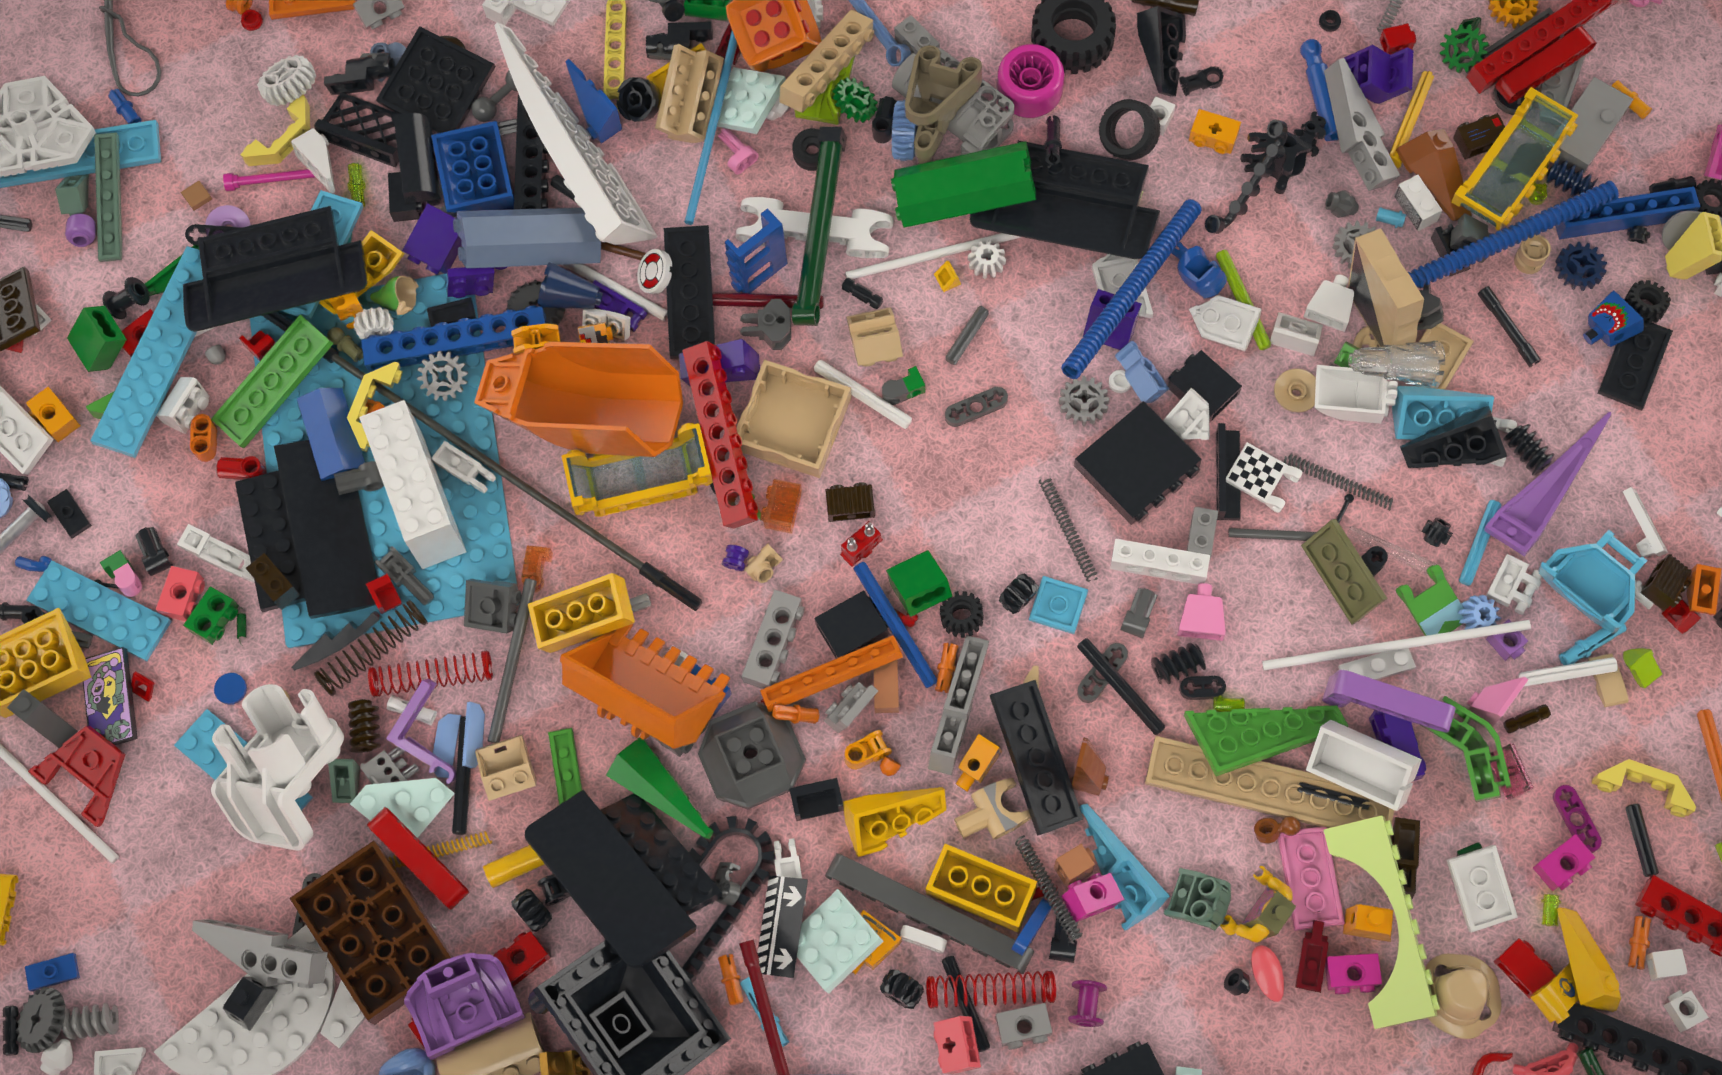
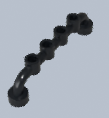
[1205,119,1288,234]

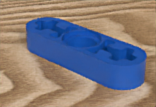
[1011,898,1053,956]

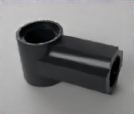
[872,96,897,143]
[135,527,173,576]
[1049,911,1078,963]

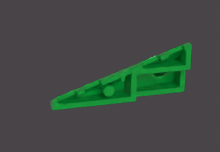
[606,737,714,839]

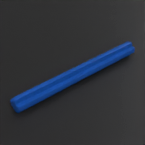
[853,562,937,688]

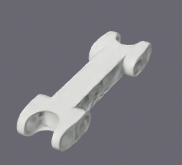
[735,197,894,258]

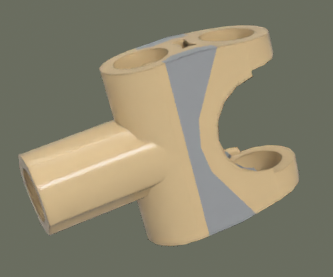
[954,778,1031,840]

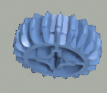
[892,100,918,161]

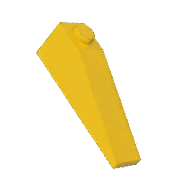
[843,787,946,857]

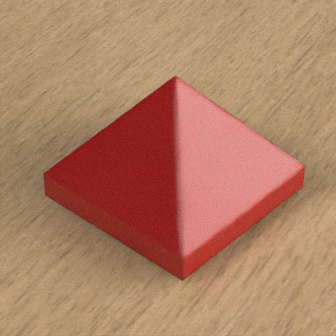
[131,671,155,702]

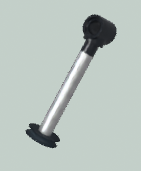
[0,494,53,554]

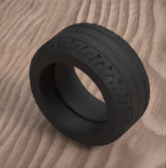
[1099,99,1160,160]

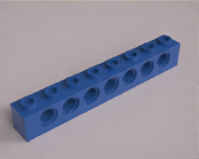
[361,305,547,373]

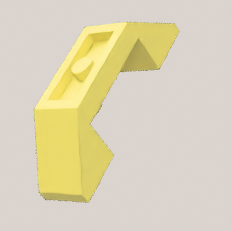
[240,95,310,166]
[347,362,403,452]
[1592,759,1696,817]

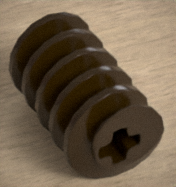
[348,699,381,753]

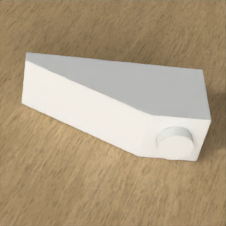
[291,128,335,194]

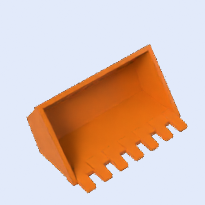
[560,624,730,749]

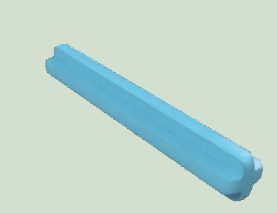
[1459,500,1502,586]

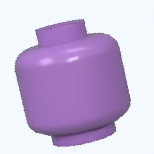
[65,214,96,247]

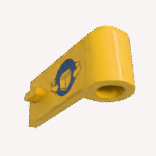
[1530,962,1579,1024]

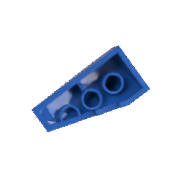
[565,59,622,144]

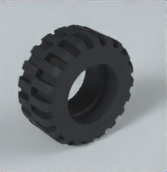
[1031,0,1116,74]

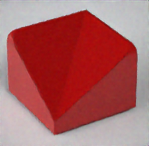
[1661,599,1701,634]

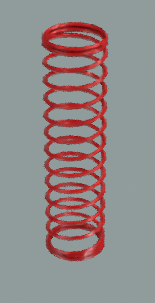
[368,650,493,698]
[926,970,1056,1009]

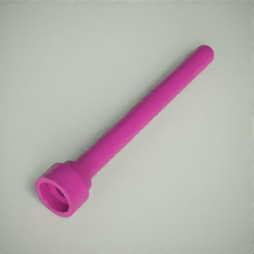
[223,169,315,192]

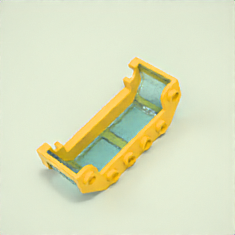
[1452,87,1578,231]
[561,423,713,517]

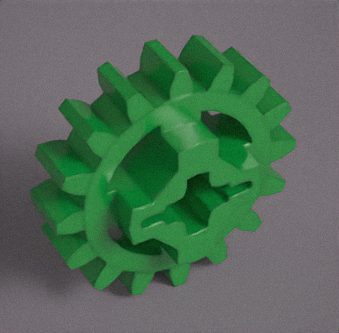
[1439,24,1490,74]
[832,77,878,123]

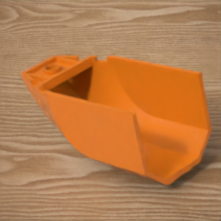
[474,342,683,457]

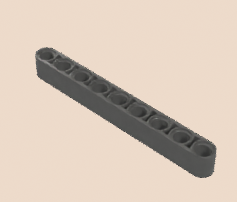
[825,853,1034,974]

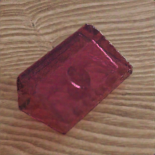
[1490,743,1534,800]

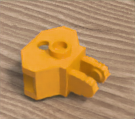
[511,324,560,355]

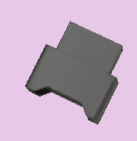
[1450,213,1491,263]

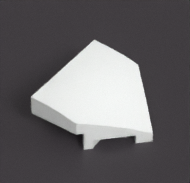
[1163,388,1210,441]

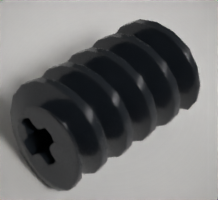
[1503,424,1555,476]
[1151,643,1206,684]

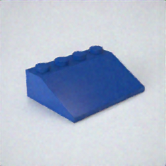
[431,121,514,213]

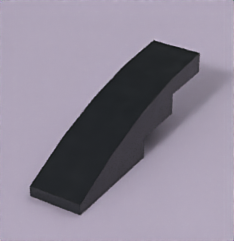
[291,611,382,671]

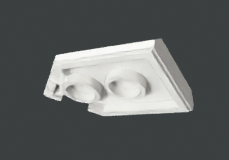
[1189,295,1262,351]

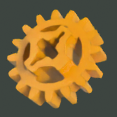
[1488,0,1538,29]

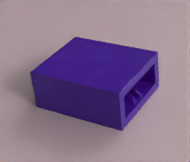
[402,203,462,275]

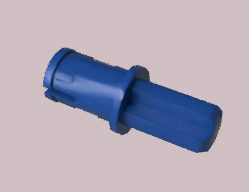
[108,89,142,124]

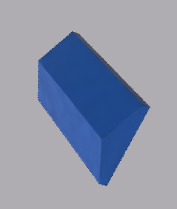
[297,388,365,481]

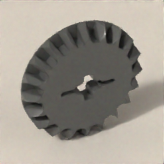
[506,280,565,328]
[16,987,65,1053]

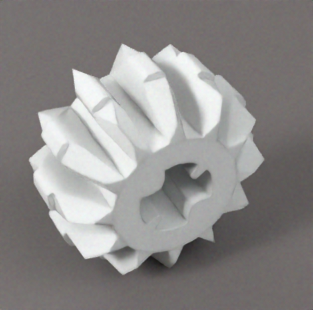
[968,239,1006,279]
[354,307,394,339]

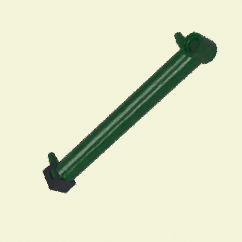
[792,127,847,326]

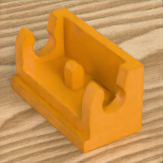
[329,292,363,329]

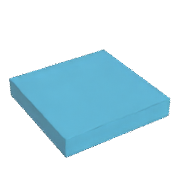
[1029,576,1088,634]

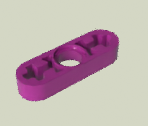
[1553,785,1602,853]

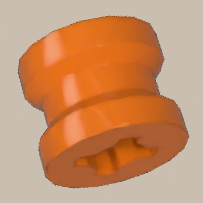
[226,0,253,15]

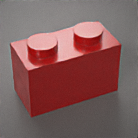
[1493,938,1556,999]

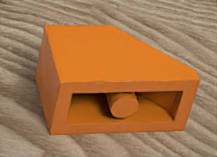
[1686,564,1722,615]

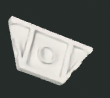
[1092,254,1153,318]

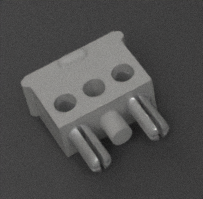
[360,747,419,784]

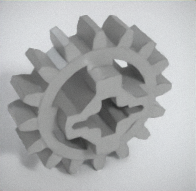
[1332,221,1376,268]
[417,351,468,401]
[1059,376,1109,426]

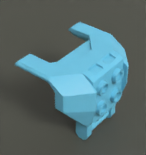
[1538,530,1648,633]

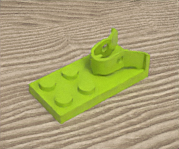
[795,40,856,125]

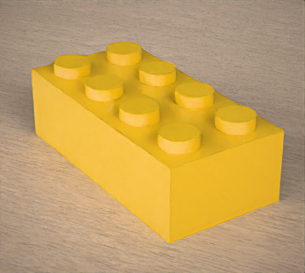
[528,573,635,653]
[926,844,1037,933]

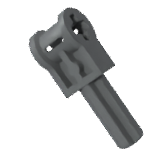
[375,546,434,605]

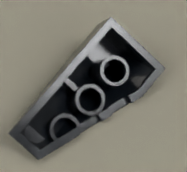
[1137,6,1186,97]
[1400,406,1507,468]

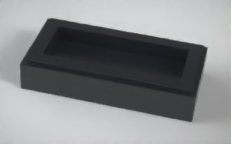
[427,297,476,327]

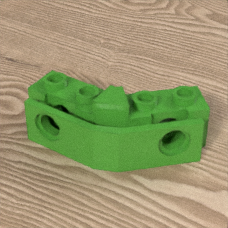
[1421,696,1512,802]

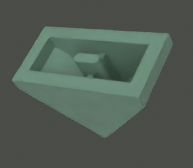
[328,759,360,803]

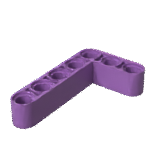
[1322,670,1456,732]

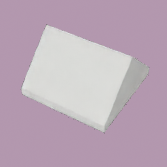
[1270,312,1323,356]

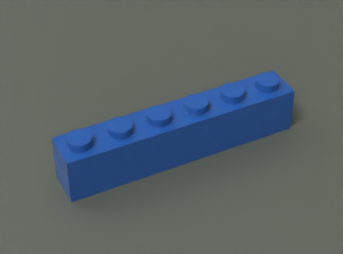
[1556,187,1700,240]

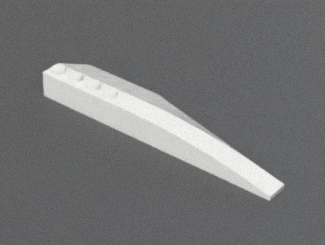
[495,22,658,245]

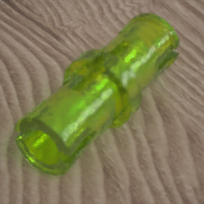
[347,163,366,207]

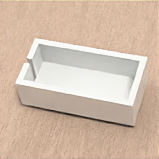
[1306,720,1422,811]

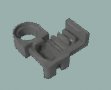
[711,862,741,905]

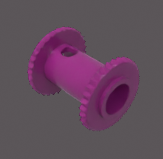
[1068,980,1107,1027]

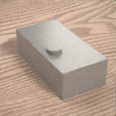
[1544,77,1633,175]

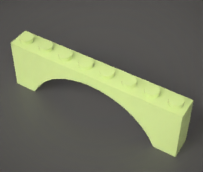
[1324,815,1440,1029]

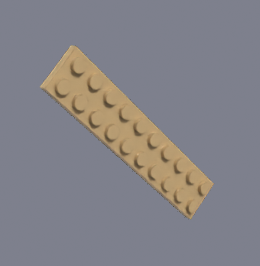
[1145,736,1394,829]

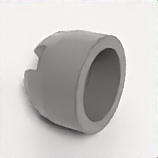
[205,345,225,365]

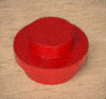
[241,9,263,31]

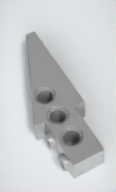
[1324,58,1400,191]
[928,635,989,775]
[192,919,328,988]

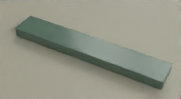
[94,132,122,262]

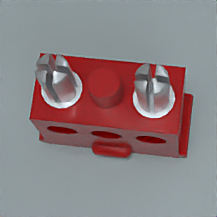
[840,521,883,567]

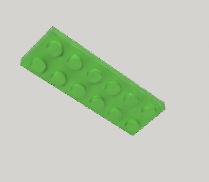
[211,315,334,448]

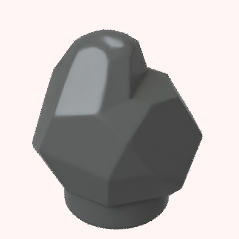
[1325,191,1359,218]

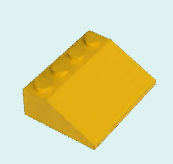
[0,608,91,718]

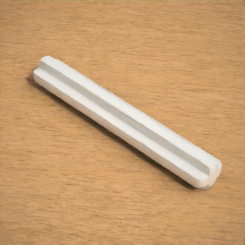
[1518,657,1618,686]

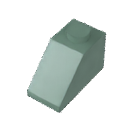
[55,174,89,216]

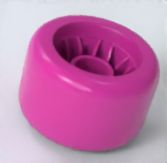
[997,44,1064,118]

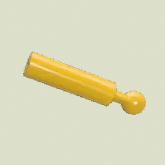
[483,845,545,888]

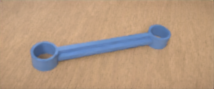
[849,0,911,66]

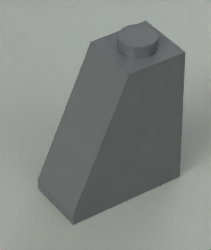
[7,689,78,748]

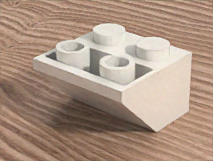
[156,377,210,434]

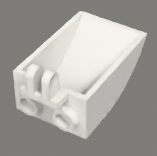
[1315,365,1398,424]

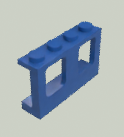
[725,208,788,293]

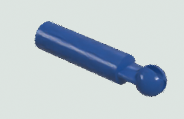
[1300,39,1339,141]

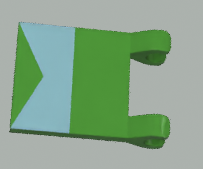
[1396,565,1464,636]

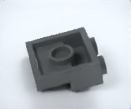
[464,579,521,634]

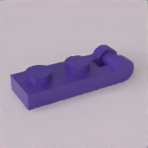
[593,280,648,332]

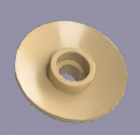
[1274,369,1316,412]

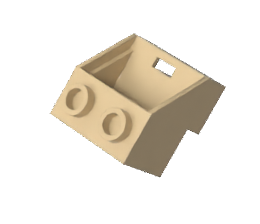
[846,307,903,367]
[475,734,537,801]

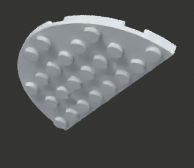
[154,925,335,1075]

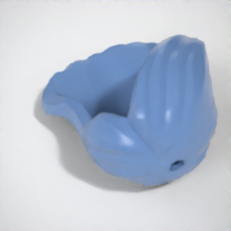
[379,1048,436,1075]

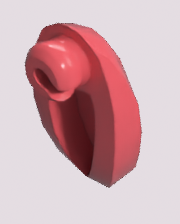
[1251,945,1284,1002]

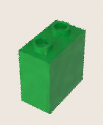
[67,306,127,372]
[886,550,953,617]

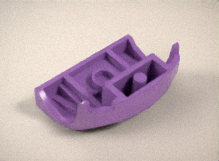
[404,953,525,1060]

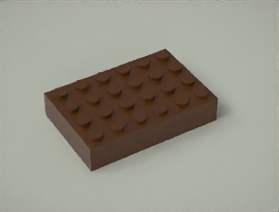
[289,840,453,1025]

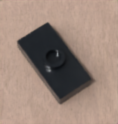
[47,489,92,539]

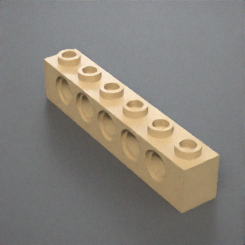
[779,9,874,113]

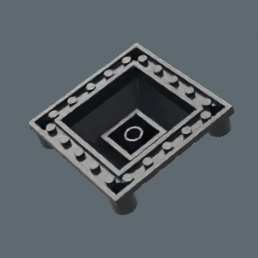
[528,940,731,1075]

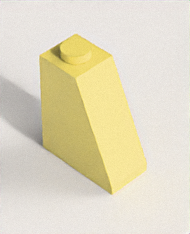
[1665,212,1722,280]

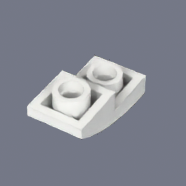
[582,309,631,341]

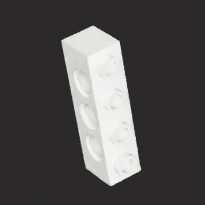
[1110,539,1210,585]

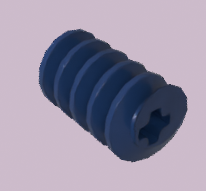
[1546,156,1598,197]

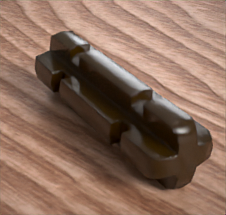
[1503,704,1551,733]

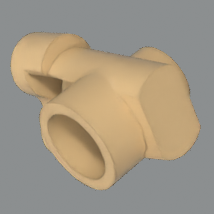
[744,543,783,583]

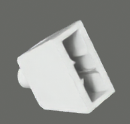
[1304,275,1354,332]

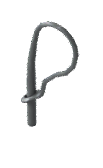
[99,0,162,97]

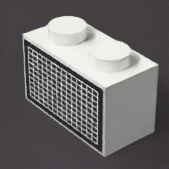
[1394,175,1442,231]

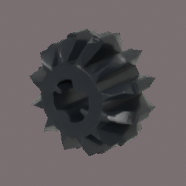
[999,573,1039,614]
[511,889,552,932]
[880,970,924,1009]

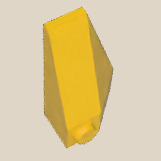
[319,230,405,315]
[1557,907,1621,1012]

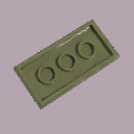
[1301,519,1388,625]

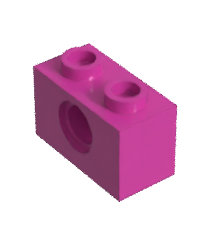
[1533,834,1596,891]
[1061,873,1125,923]
[1325,953,1382,994]

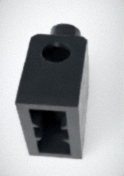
[223,977,277,1031]

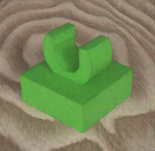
[1334,341,1367,368]

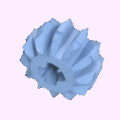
[1458,595,1501,630]

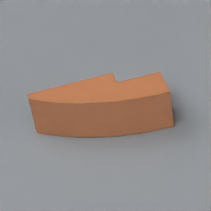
[874,659,899,713]

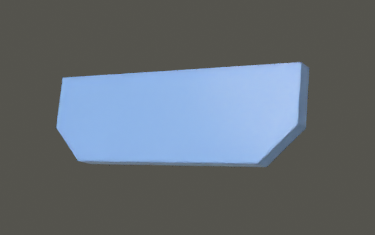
[462,702,485,768]
[430,714,461,778]

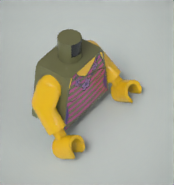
[1220,866,1296,942]

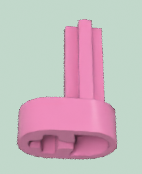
[718,128,758,175]

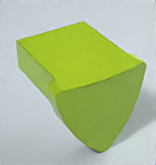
[1623,648,1662,688]

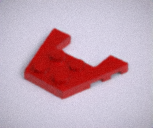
[28,726,126,827]

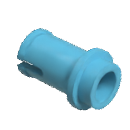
[1376,207,1406,228]

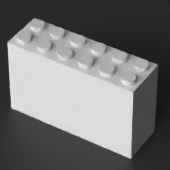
[359,400,466,569]

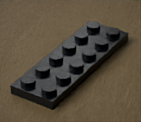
[664,225,715,359]
[989,680,1083,836]

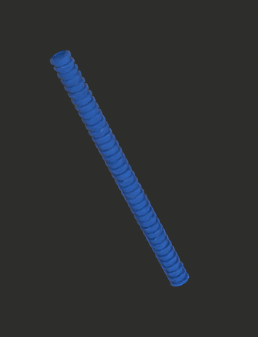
[1408,180,1619,288]
[1061,199,1202,379]

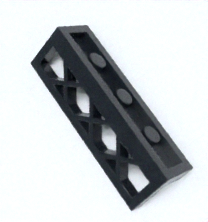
[1216,423,1241,521]

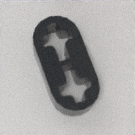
[1179,676,1226,700]

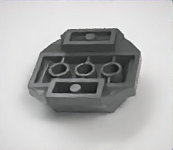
[698,702,806,809]

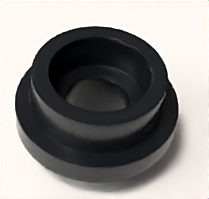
[1319,10,1341,32]
[1627,226,1651,244]

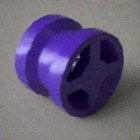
[722,545,749,571]

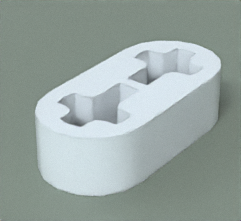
[899,925,947,954]

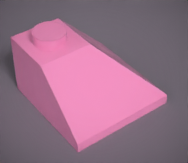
[1467,677,1529,727]

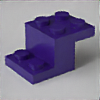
[1344,45,1414,104]
[446,267,507,298]

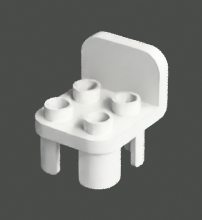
[211,684,344,851]

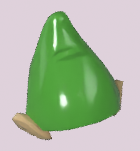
[370,276,419,315]

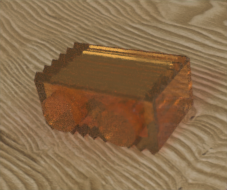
[760,479,802,534]

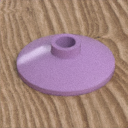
[205,205,251,236]

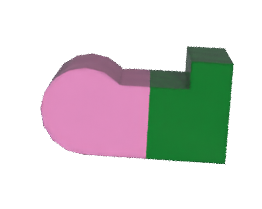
[100,550,142,597]

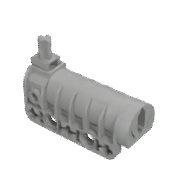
[892,48,1014,155]

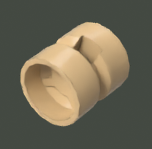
[1514,235,1551,274]

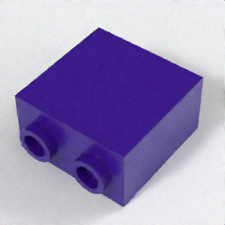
[1083,289,1142,350]

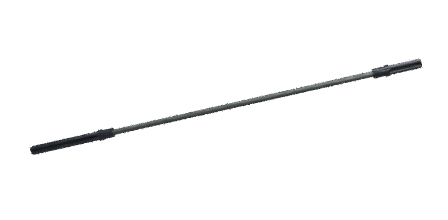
[261,311,702,611]

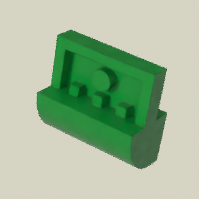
[684,0,733,22]

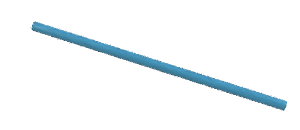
[684,31,737,225]

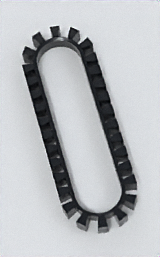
[682,816,775,984]

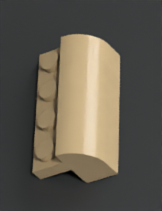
[655,44,724,143]
[436,1012,545,1075]

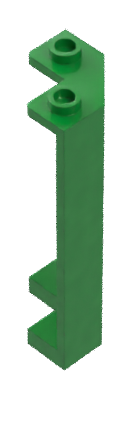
[891,141,1036,228]

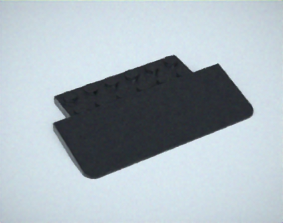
[970,140,1160,259]
[183,206,367,332]
[235,440,377,619]
[524,790,722,968]

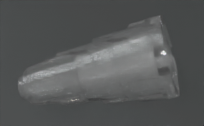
[1348,341,1445,388]

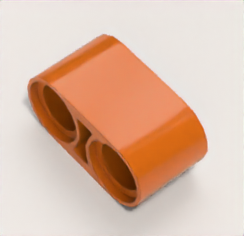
[190,414,217,462]

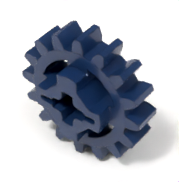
[1555,242,1607,291]

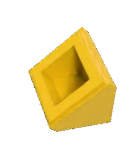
[934,261,961,292]

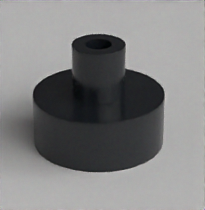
[1224,968,1250,996]

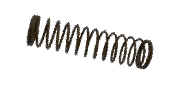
[314,600,428,696]

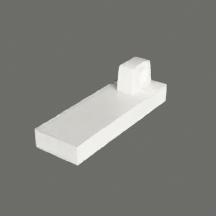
[1623,487,1668,557]

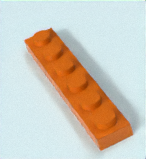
[760,635,903,712]

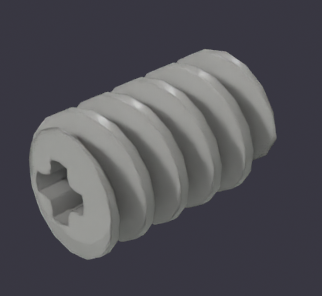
[62,1003,119,1040]

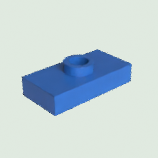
[25,953,80,992]

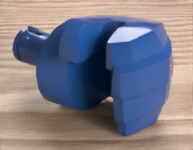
[1171,242,1227,299]

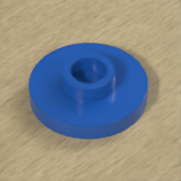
[214,673,247,705]

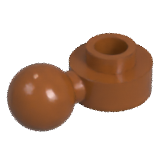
[1254,816,1301,844]

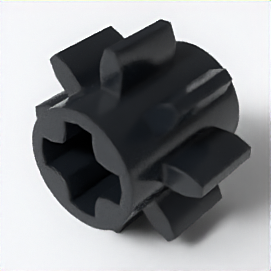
[1421,518,1453,547]

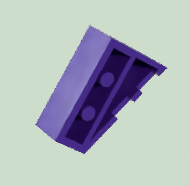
[1369,710,1426,782]

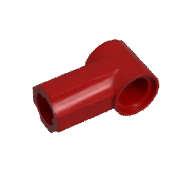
[216,456,267,480]

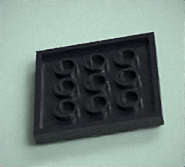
[376,26,496,133]

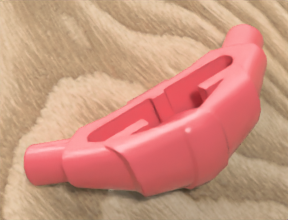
[1513,1043,1579,1075]

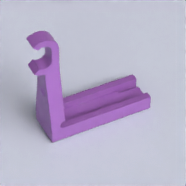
[386,679,456,785]

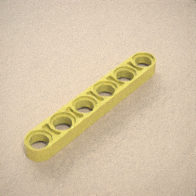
[603,0,627,112]

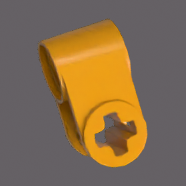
[844,730,892,770]

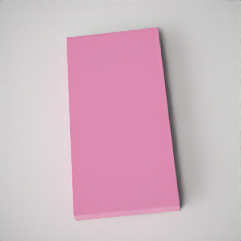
[1278,826,1345,931]

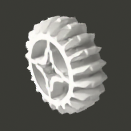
[257,55,316,106]

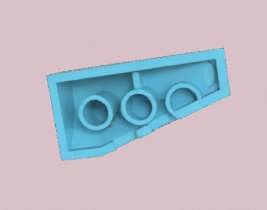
[1392,386,1494,440]

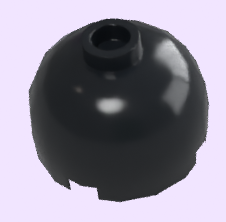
[616,77,661,122]

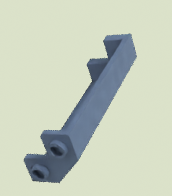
[453,208,601,268]

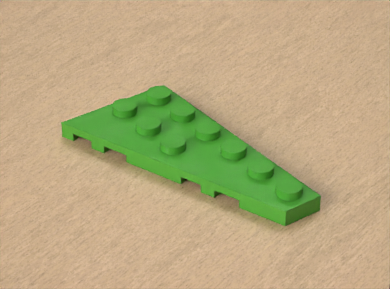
[1184,705,1349,777]

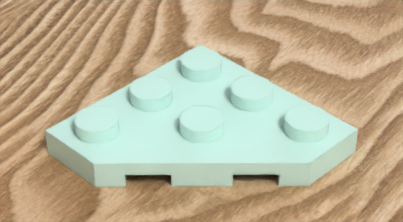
[350,778,455,838]

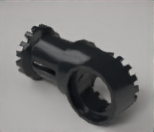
[1179,66,1224,96]

